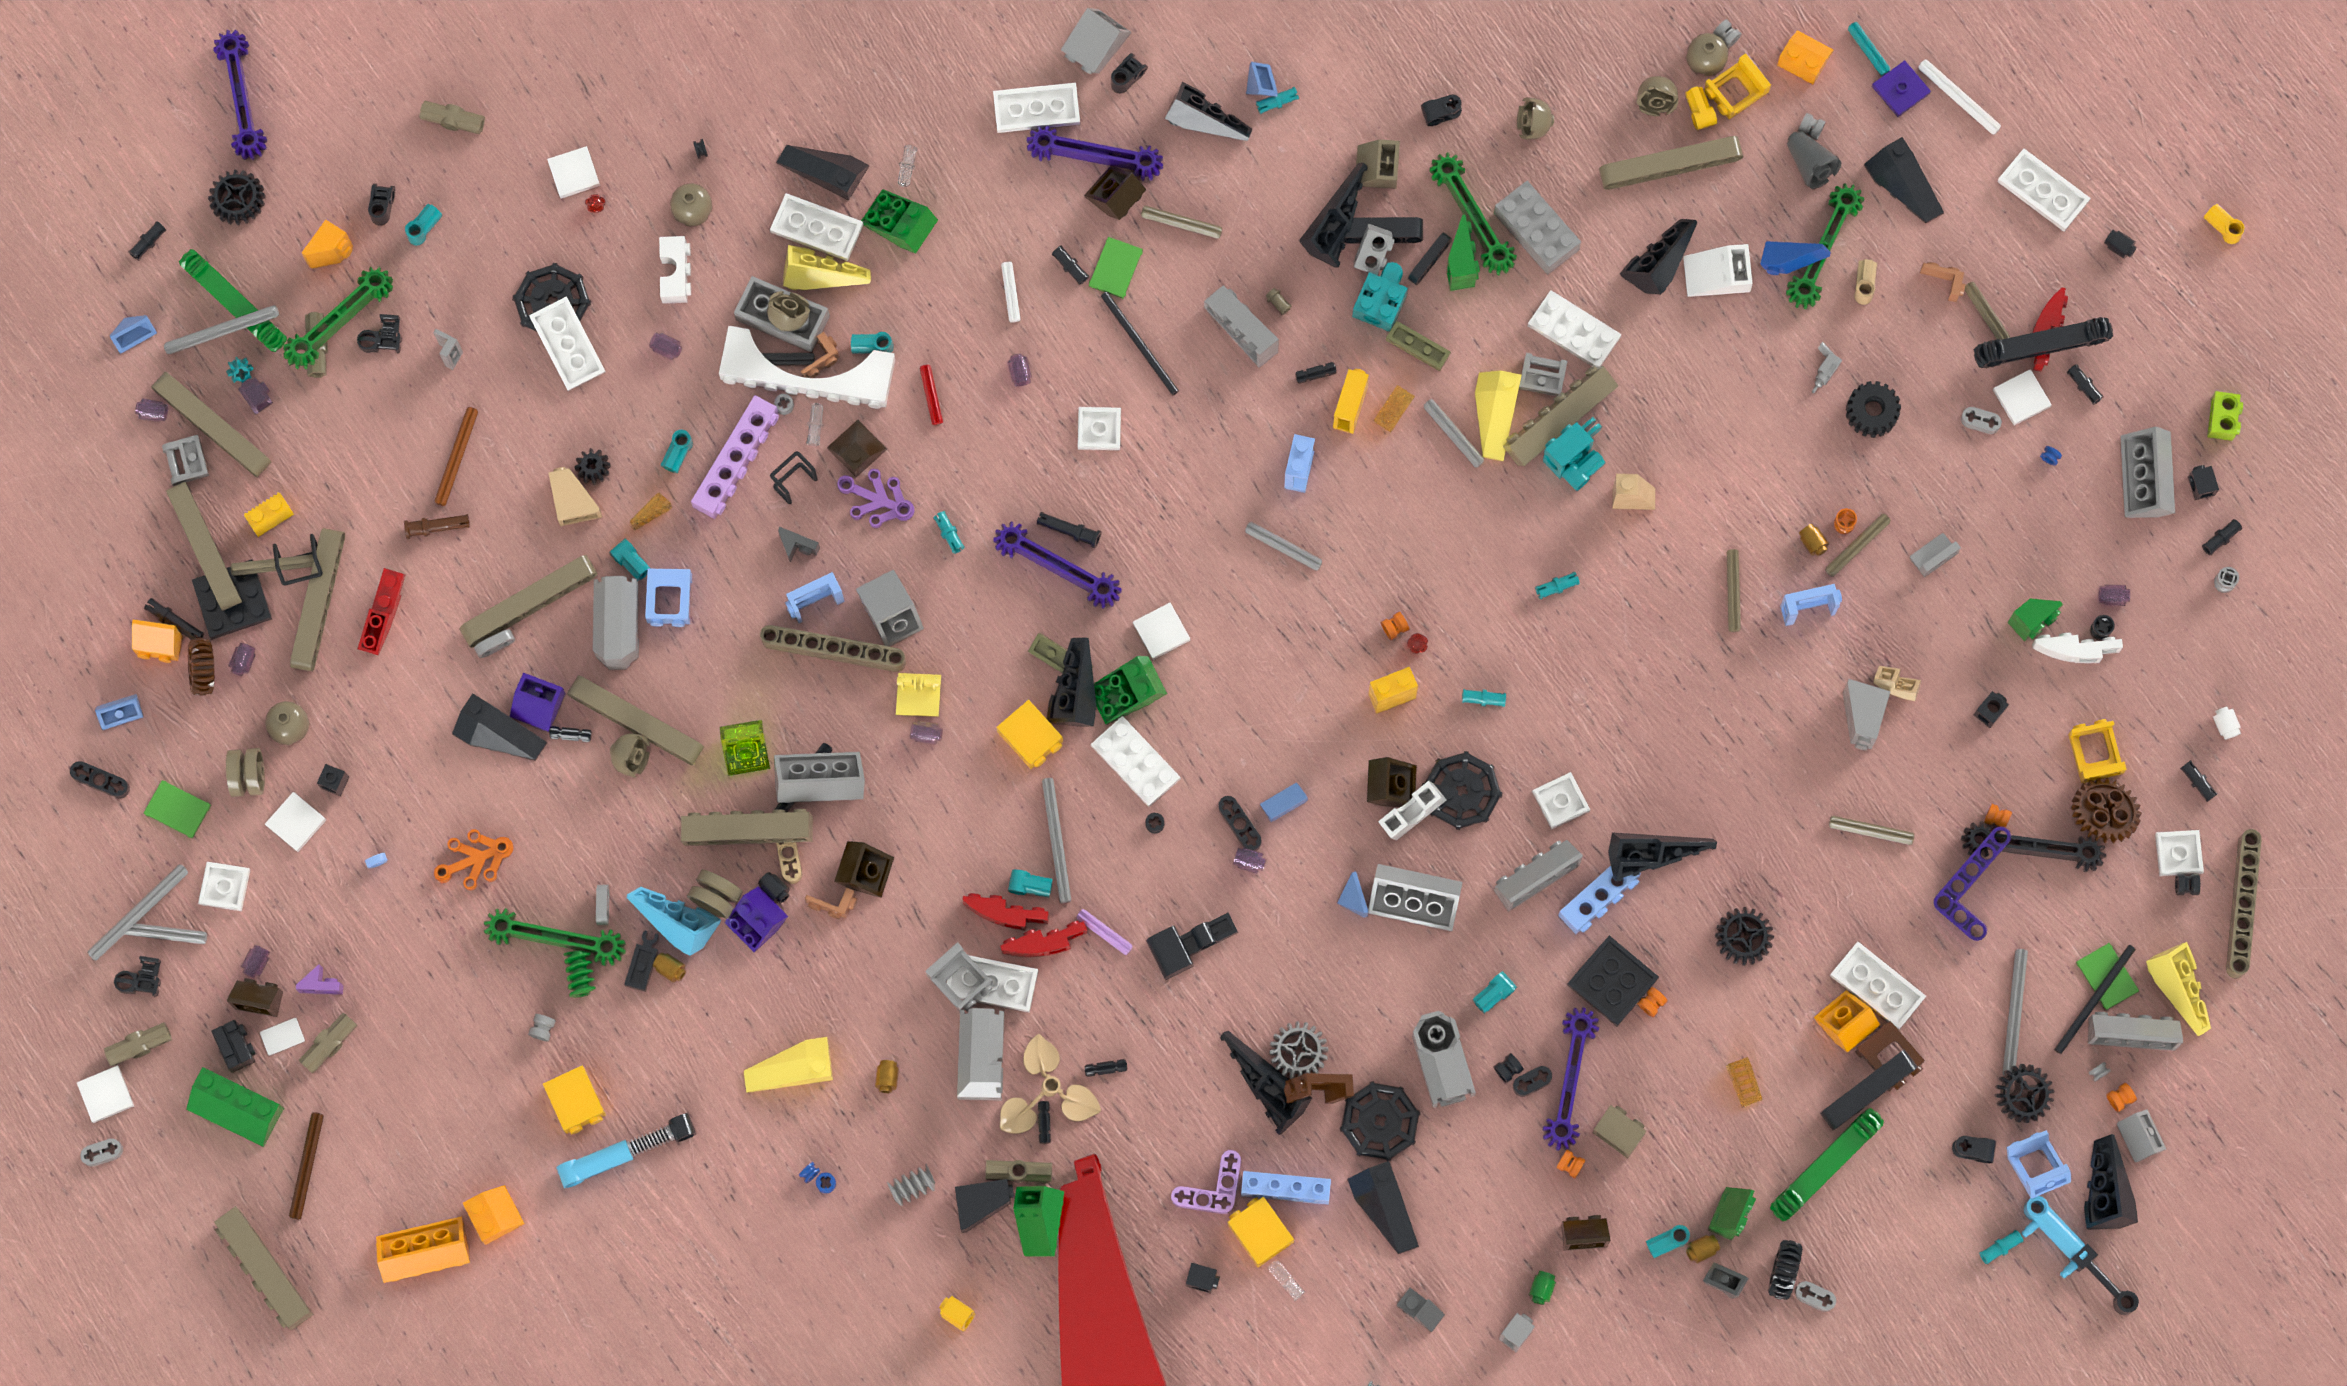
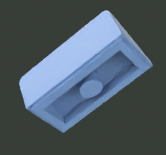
[95,694,144,730]
[1260,783,1308,822]

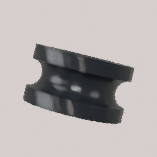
[693,139,708,159]
[1145,813,1165,834]

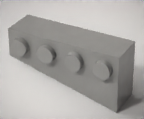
[1204,285,1279,368]

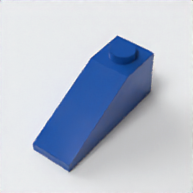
[1760,241,1831,275]

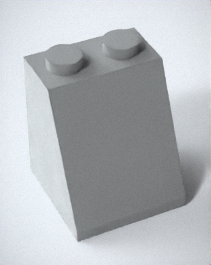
[1061,8,1131,74]
[856,570,924,647]
[1843,679,1890,750]

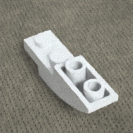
[2032,633,2123,663]

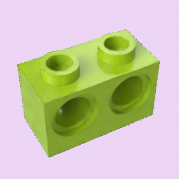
[2207,391,2243,441]

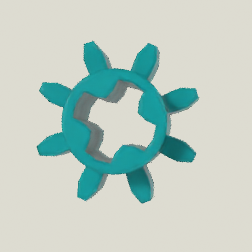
[226,357,254,384]

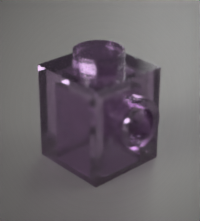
[238,377,273,415]

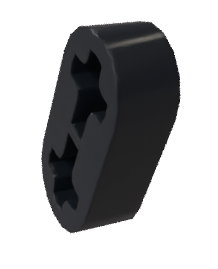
[1513,1066,1552,1097]

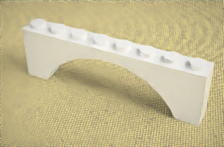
[719,326,895,409]

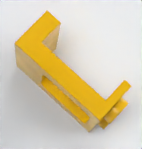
[1704,53,1771,120]
[2068,719,2127,783]

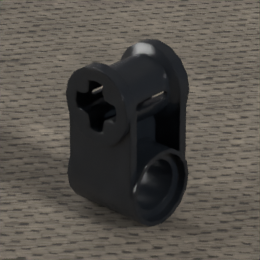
[1111,53,1148,94]
[1421,94,1462,127]
[368,183,395,226]
[1952,1136,1996,1164]

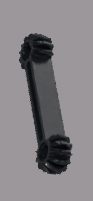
[1973,317,2113,369]
[1961,822,2106,872]

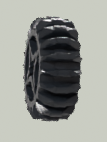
[208,169,266,225]
[1715,907,1774,966]
[1995,1064,2055,1123]
[1768,1240,1803,1300]

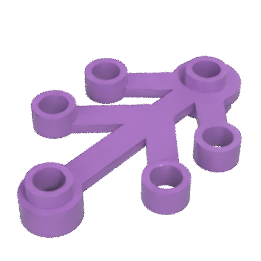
[837,469,914,528]

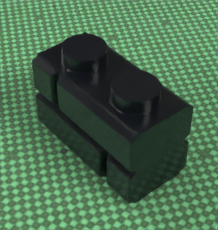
[211,1020,257,1072]

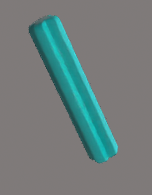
[1848,22,1890,76]

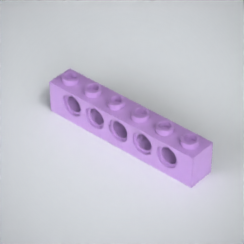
[691,395,779,519]

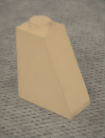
[549,467,602,526]
[1612,474,1655,510]

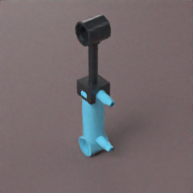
[2021,1196,2139,1315]

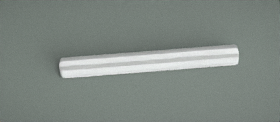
[1918,59,2001,134]

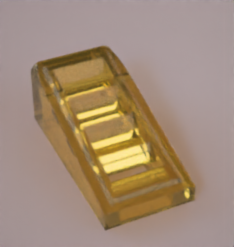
[629,493,672,531]
[1727,1057,1763,1107]

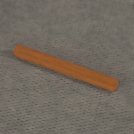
[434,407,478,506]

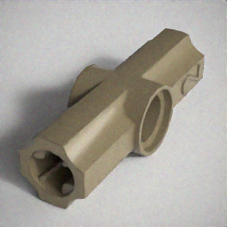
[419,101,485,134]
[304,312,328,378]
[298,1012,358,1074]
[104,1022,172,1066]
[985,1160,1052,1183]

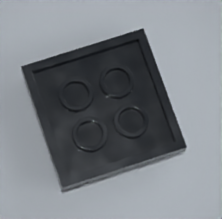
[192,559,272,640]
[1567,935,1659,1027]

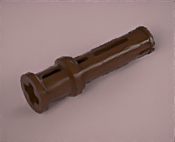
[404,514,470,539]

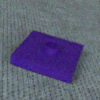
[1872,60,1931,117]

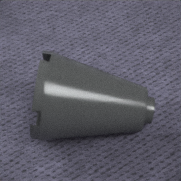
[1787,132,1842,189]

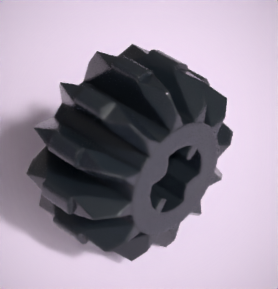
[574,448,611,485]

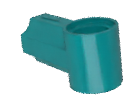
[405,204,443,246]
[851,332,894,354]
[661,429,693,474]
[1562,449,1606,491]
[609,538,651,582]
[1008,869,1053,898]
[1472,971,1517,1014]
[1645,1225,1690,1259]

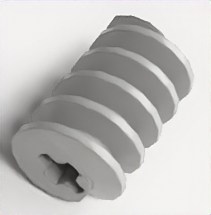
[887,1164,935,1206]

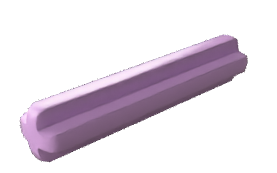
[1077,909,1132,955]

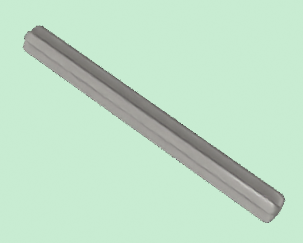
[164,305,279,354]
[1042,778,1071,903]
[87,864,188,961]
[2002,949,2028,1076]

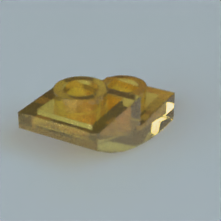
[1374,385,1415,432]

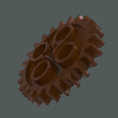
[2071,778,2142,844]

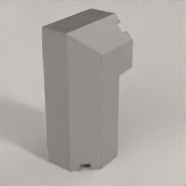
[593,576,639,670]
[957,1008,1004,1101]
[1412,1011,1476,1107]

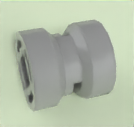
[1713,19,1742,49]
[1798,113,1826,140]
[2214,567,2239,593]
[528,1014,556,1042]

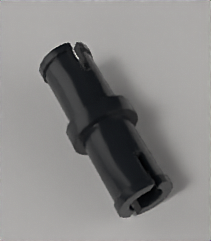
[128,221,166,261]
[1052,245,1089,285]
[2067,364,2104,405]
[2202,519,2242,555]
[2180,760,2218,802]

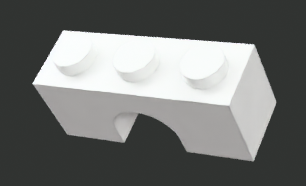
[659,236,691,304]
[1378,781,1446,841]

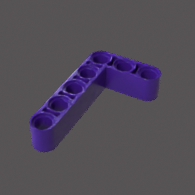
[1934,827,2011,941]

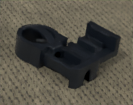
[357,314,402,354]
[114,956,161,997]

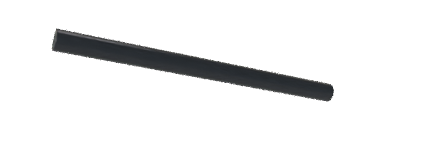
[1101,292,1179,396]
[2054,945,2136,1054]

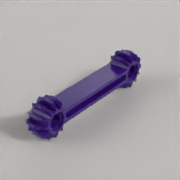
[213,30,267,161]
[1026,125,1163,181]
[993,521,1122,609]
[1542,1007,1599,1151]

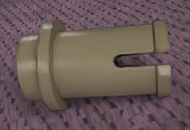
[1266,288,1292,315]

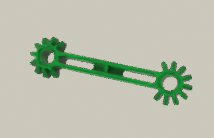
[1429,152,1517,276]
[1786,183,1864,309]
[179,249,287,352]
[283,266,393,370]
[484,908,626,966]
[1770,1108,1884,1222]

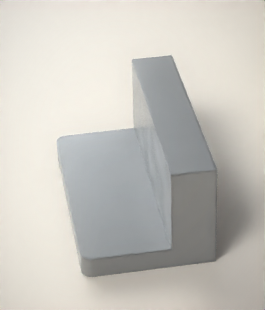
[433,329,463,370]
[1910,533,1961,578]
[2117,1110,2166,1162]

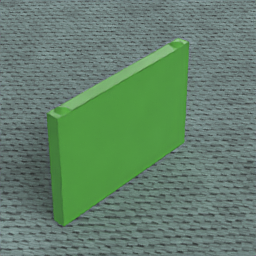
[1089,237,1143,299]
[144,780,211,839]
[2076,943,2139,1010]

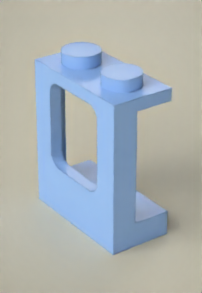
[1284,434,1315,493]
[645,569,692,627]
[785,572,845,623]
[1780,584,1842,626]
[2007,1130,2071,1199]

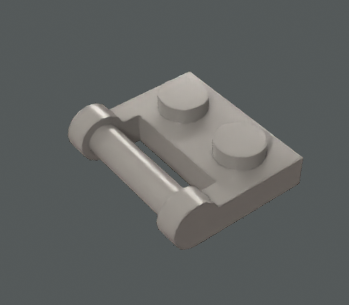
[1519,353,1567,396]
[162,435,209,486]

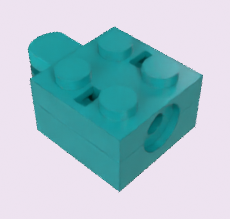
[1352,262,1408,332]
[1543,417,1602,479]

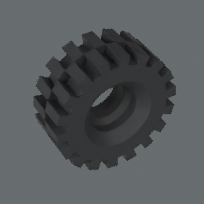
[1846,381,1901,438]

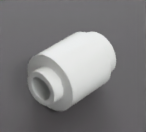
[2213,707,2241,740]

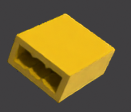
[1333,369,1369,434]
[1368,667,1418,714]
[996,700,1063,769]
[543,1065,606,1135]
[1228,1197,1294,1268]

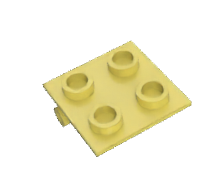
[896,673,941,717]

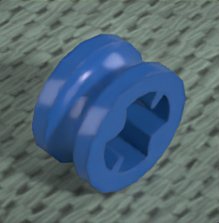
[2040,446,2062,466]
[799,1162,821,1184]
[816,1172,836,1194]

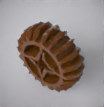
[188,638,215,696]

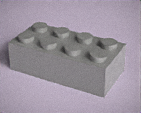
[1494,181,1581,275]
[734,276,830,353]

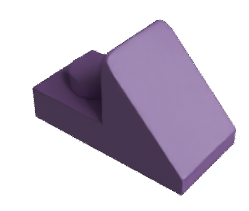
[296,965,343,995]

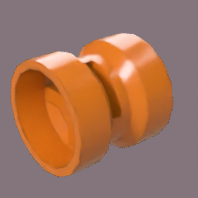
[1834,508,1857,534]
[1381,612,1410,640]
[1984,803,2012,831]
[1637,987,1668,1017]
[2106,1082,2137,1112]
[1556,1149,1586,1179]

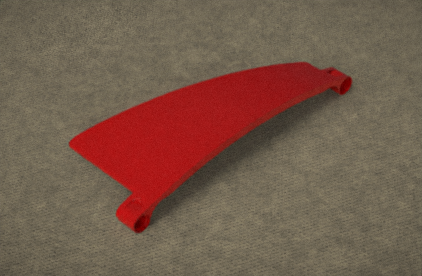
[1058,1153,1167,1386]

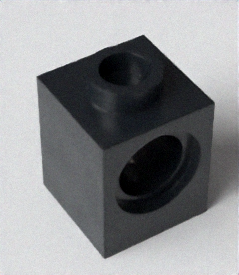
[2188,465,2219,500]
[1974,691,2009,728]
[317,764,349,797]
[1186,1263,1220,1294]

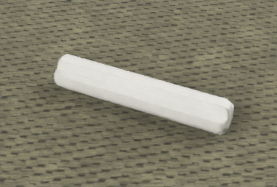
[1001,262,1020,323]

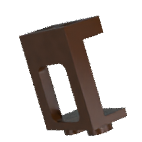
[1855,1021,1925,1092]
[1284,1073,1354,1104]

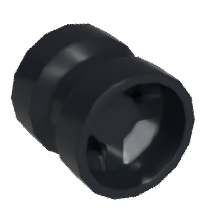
[2090,615,2115,641]
[2175,874,2201,895]
[1493,1053,1524,1083]

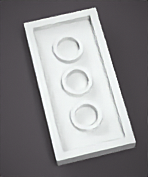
[993,83,1080,133]
[1997,149,2091,231]
[770,193,864,261]
[1528,290,1622,367]
[529,296,606,391]
[1091,716,1181,807]
[1830,942,1926,1030]
[946,955,1038,1013]

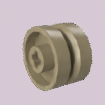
[226,748,265,797]
[687,869,743,919]

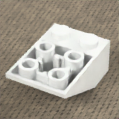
[1683,244,1753,297]

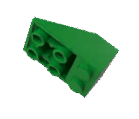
[861,189,938,254]
[1446,215,1480,291]
[1094,656,1167,725]
[1013,1186,1064,1257]
[1708,1187,1756,1241]

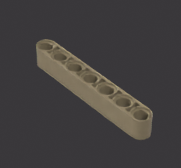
[1599,136,1743,190]
[151,371,272,478]
[166,482,242,611]
[290,528,345,672]
[459,555,598,648]
[760,625,906,672]
[567,675,704,765]
[2226,829,2262,979]

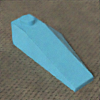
[627,887,721,956]

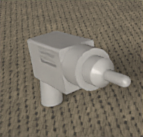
[1812,342,1842,393]

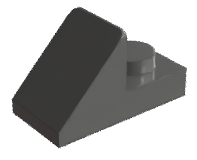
[778,527,820,562]
[1703,1262,1749,1299]
[1396,1288,1445,1333]

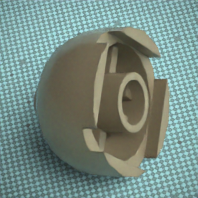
[1686,33,1728,76]
[1637,76,1678,116]
[1517,97,1554,140]
[670,183,713,227]
[767,291,810,331]
[265,701,309,745]
[610,733,650,778]

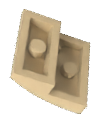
[1873,666,1921,701]

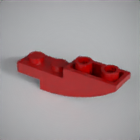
[2032,287,2068,372]
[357,568,406,655]
[962,893,1049,931]
[1000,921,1087,957]

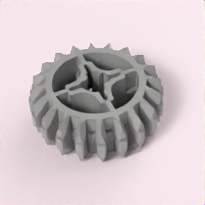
[1269,1022,1328,1079]

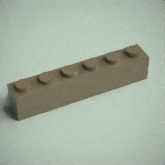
[1503,366,1618,466]
[681,809,813,846]
[214,1206,314,1330]

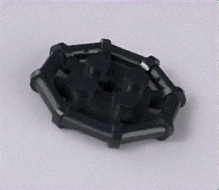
[512,263,591,332]
[1422,751,1503,830]
[1340,1081,1421,1161]

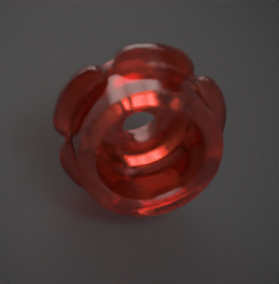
[585,194,606,213]
[1407,633,1428,654]

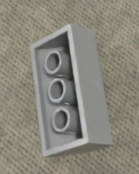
[2121,427,2175,518]
[774,752,865,803]
[1494,840,1583,912]
[1368,864,1463,931]
[2088,1012,2183,1051]

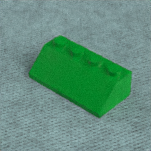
[186,1067,284,1147]

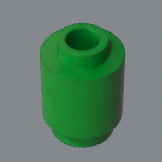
[1529,1271,1556,1305]

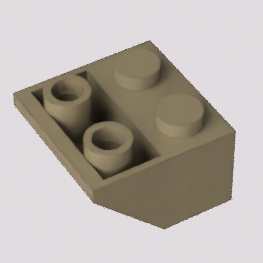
[1356,140,1400,189]
[1592,1105,1646,1159]

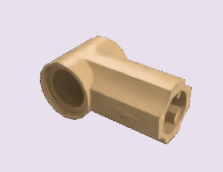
[1854,259,1877,305]

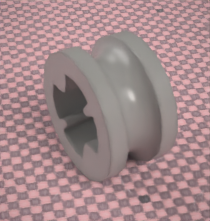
[774,394,794,415]
[2089,1062,2111,1082]

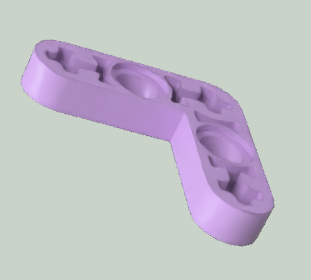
[1171,1150,1241,1214]

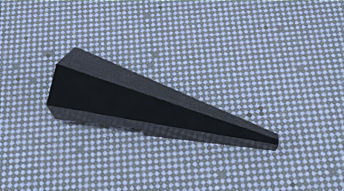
[1299,163,1368,268]
[1608,832,1717,881]

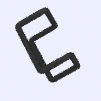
[770,451,818,504]
[273,534,323,586]

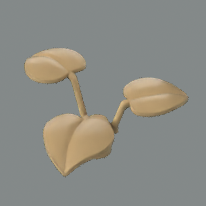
[1000,1034,1101,1134]

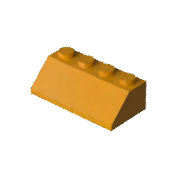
[376,1216,470,1283]

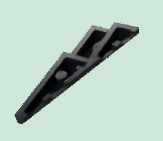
[1220,1031,1312,1135]

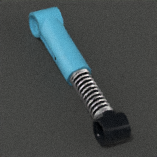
[556,1113,697,1188]

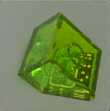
[720,720,771,776]

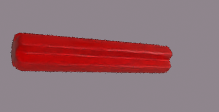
[920,365,943,425]

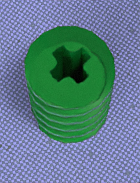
[563,951,596,998]

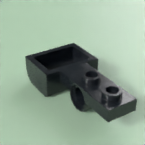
[1146,912,1238,981]

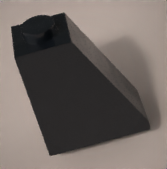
[955,1179,1014,1233]

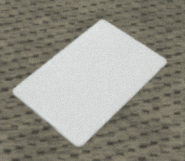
[260,1018,305,1056]

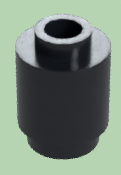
[2104,229,2137,259]
[758,872,790,904]

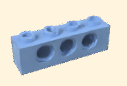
[1558,866,1641,934]
[1241,1171,1331,1205]

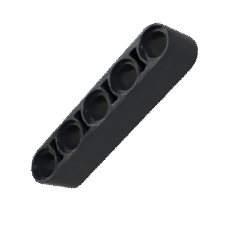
[1343,217,1423,244]
[1820,1049,1918,1131]

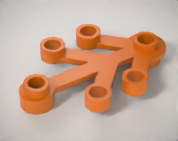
[434,829,514,891]

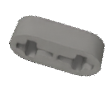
[1961,407,2002,434]
[474,629,515,658]
[596,885,609,925]
[80,1139,123,1167]
[1795,1281,1836,1312]

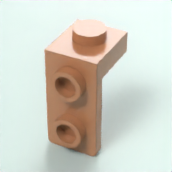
[1920,262,1966,302]
[801,332,839,378]
[805,888,858,919]

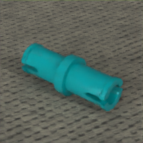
[1256,87,1299,114]
[933,511,965,554]
[1535,572,1580,599]
[1462,689,1506,707]
[1979,1230,2024,1265]

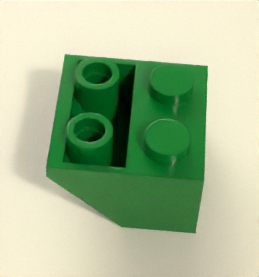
[2007,598,2063,642]

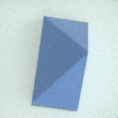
[1246,62,1278,97]
[110,315,157,354]
[1337,872,1369,918]

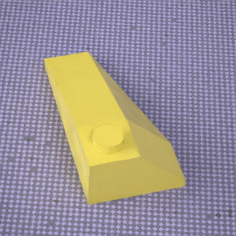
[783,245,871,290]
[1475,371,1521,461]
[2146,942,2211,1036]
[744,1037,833,1093]

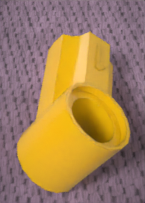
[1685,86,1717,130]
[2204,204,2245,244]

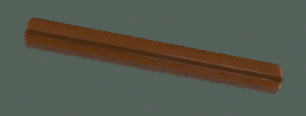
[289,1112,324,1220]

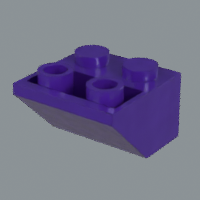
[509,673,566,732]
[724,886,788,952]

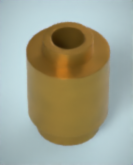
[1799,524,1829,556]
[653,952,686,983]
[875,1060,899,1094]
[1686,1234,1720,1264]

